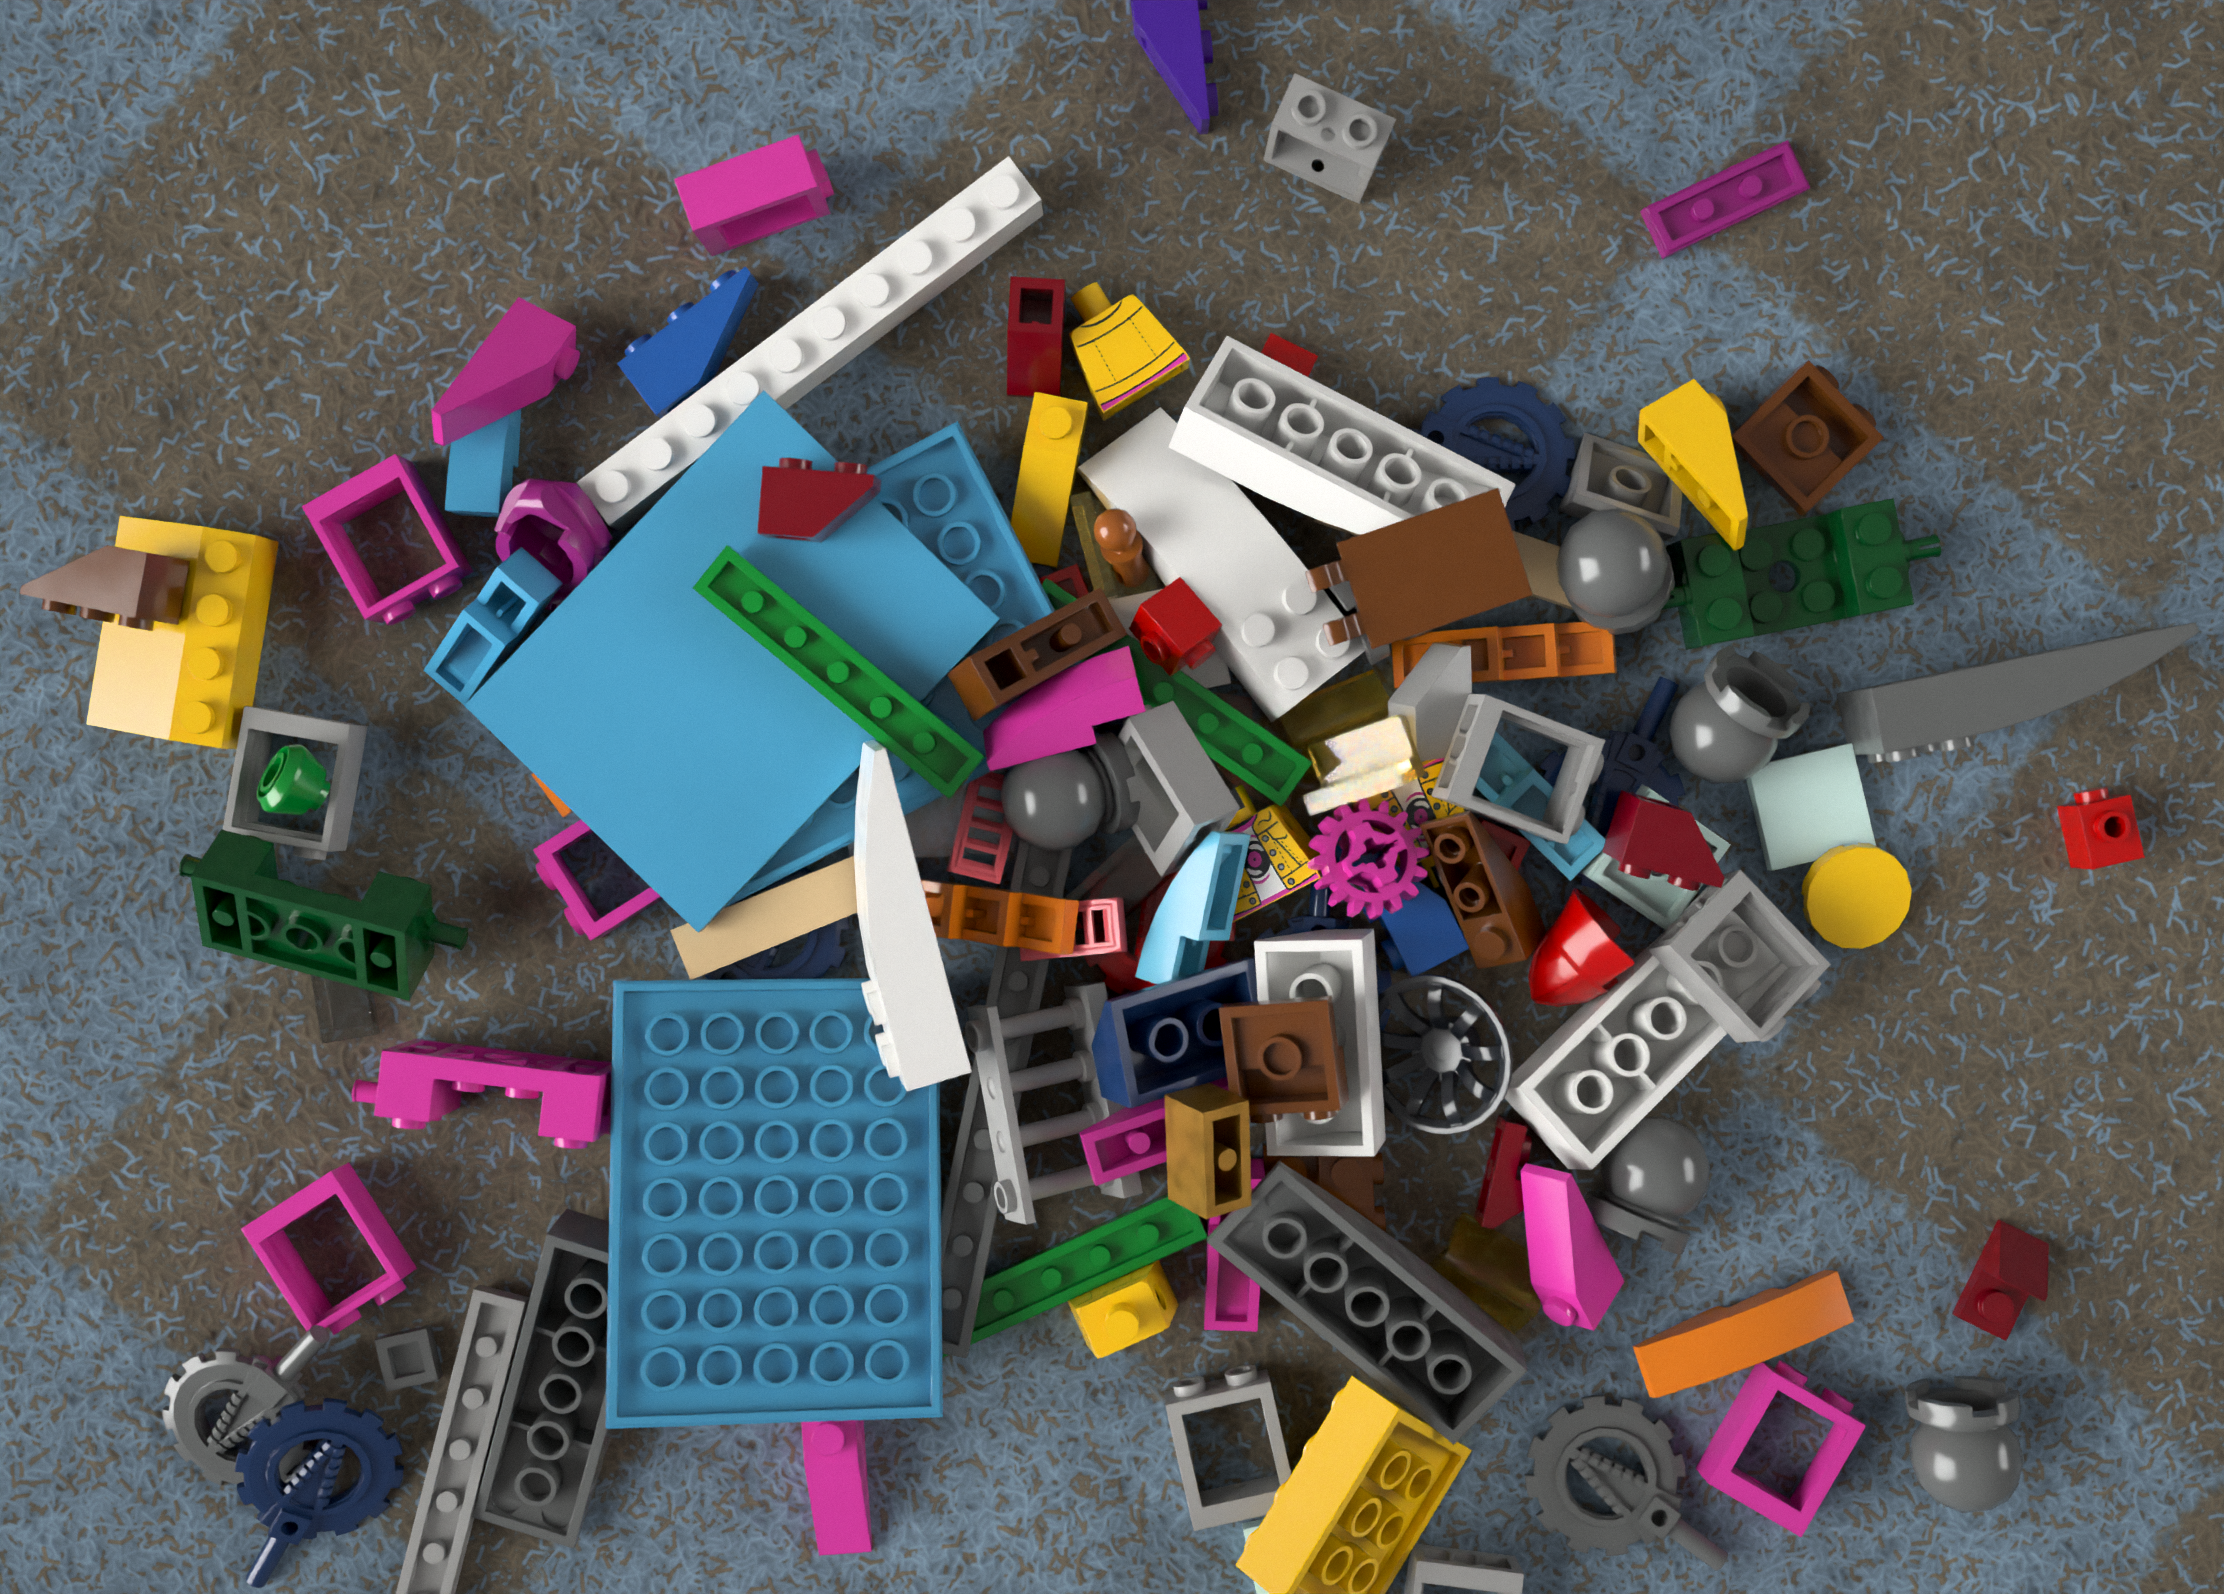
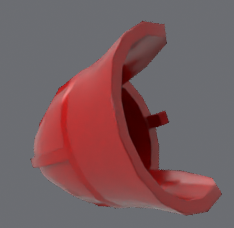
[1528,888,1635,1007]

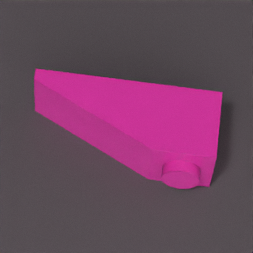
[431,297,580,446]
[1079,1077,1229,1186]
[1520,1163,1625,1331]
[801,1420,873,1555]

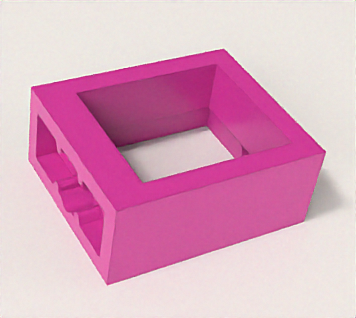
[674,134,835,256]
[302,454,473,626]
[533,820,663,941]
[241,1163,417,1335]
[1695,1360,1866,1537]

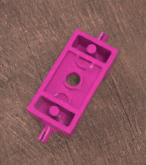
[352,1039,612,1149]

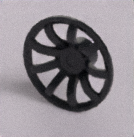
[1378,974,1513,1134]

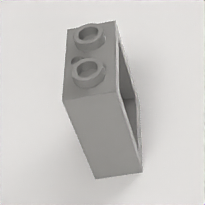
[1263,73,1396,204]
[1431,694,1605,844]
[1117,701,1240,877]
[223,706,368,860]
[1648,870,1831,1043]
[1164,1365,1291,1531]
[1404,1544,1524,1594]

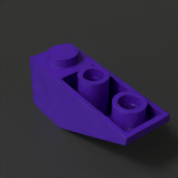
[1130,0,1219,135]

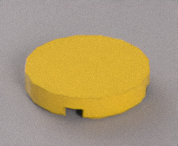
[1801,843,1912,949]

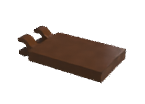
[1305,488,1533,649]

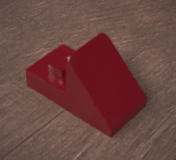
[1474,1115,1532,1229]
[1952,1219,2049,1341]

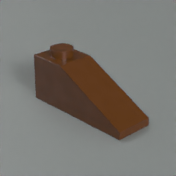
[947,587,1128,722]

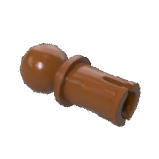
[1094,508,1150,588]

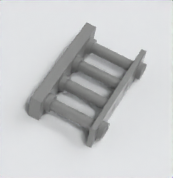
[965,982,1143,1225]

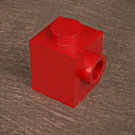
[1129,577,1222,677]
[2057,786,2145,870]

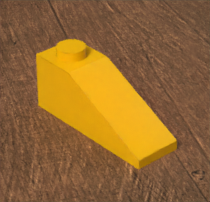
[1638,379,1748,551]
[1011,392,1089,568]

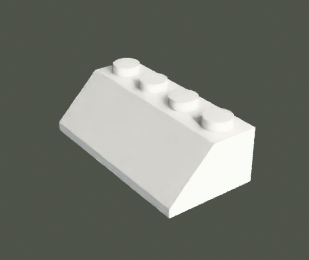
[1254,929,1386,1157]

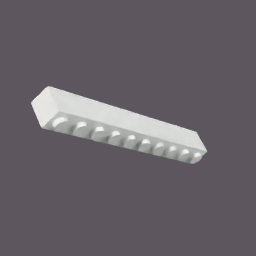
[577,156,1043,533]

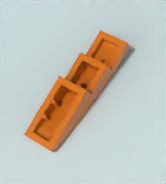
[1391,622,1617,689]
[920,878,1079,955]
[1633,1270,1854,1398]

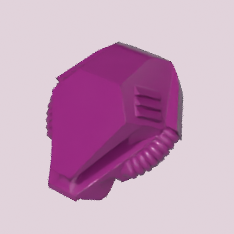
[494,478,613,612]

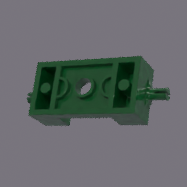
[1661,498,1941,650]
[179,829,468,1001]

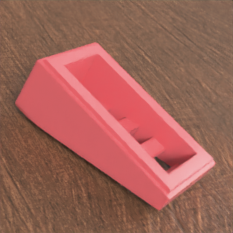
[946,772,1013,884]
[1019,897,1128,961]

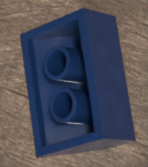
[1091,957,1258,1109]

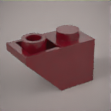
[1007,276,1066,398]
[757,458,881,542]
[1602,790,1725,891]

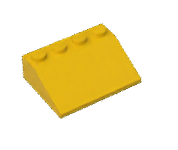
[87,516,279,749]
[1236,1376,1472,1594]

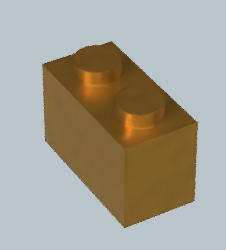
[1164,1083,1252,1220]

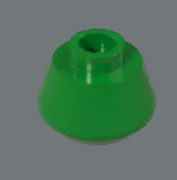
[257,744,330,815]

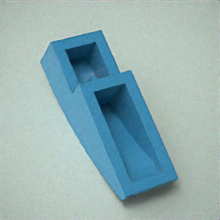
[445,358,521,518]
[423,547,563,705]

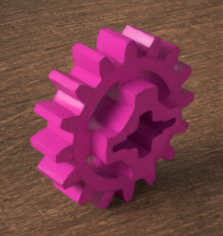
[1307,798,1429,919]

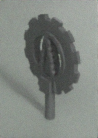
[162,1325,330,1485]
[1525,1395,1728,1571]

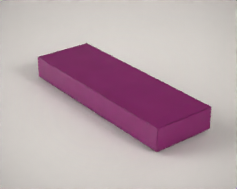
[1640,140,1810,260]

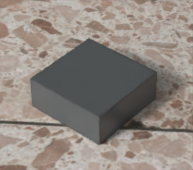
[374,1324,443,1392]

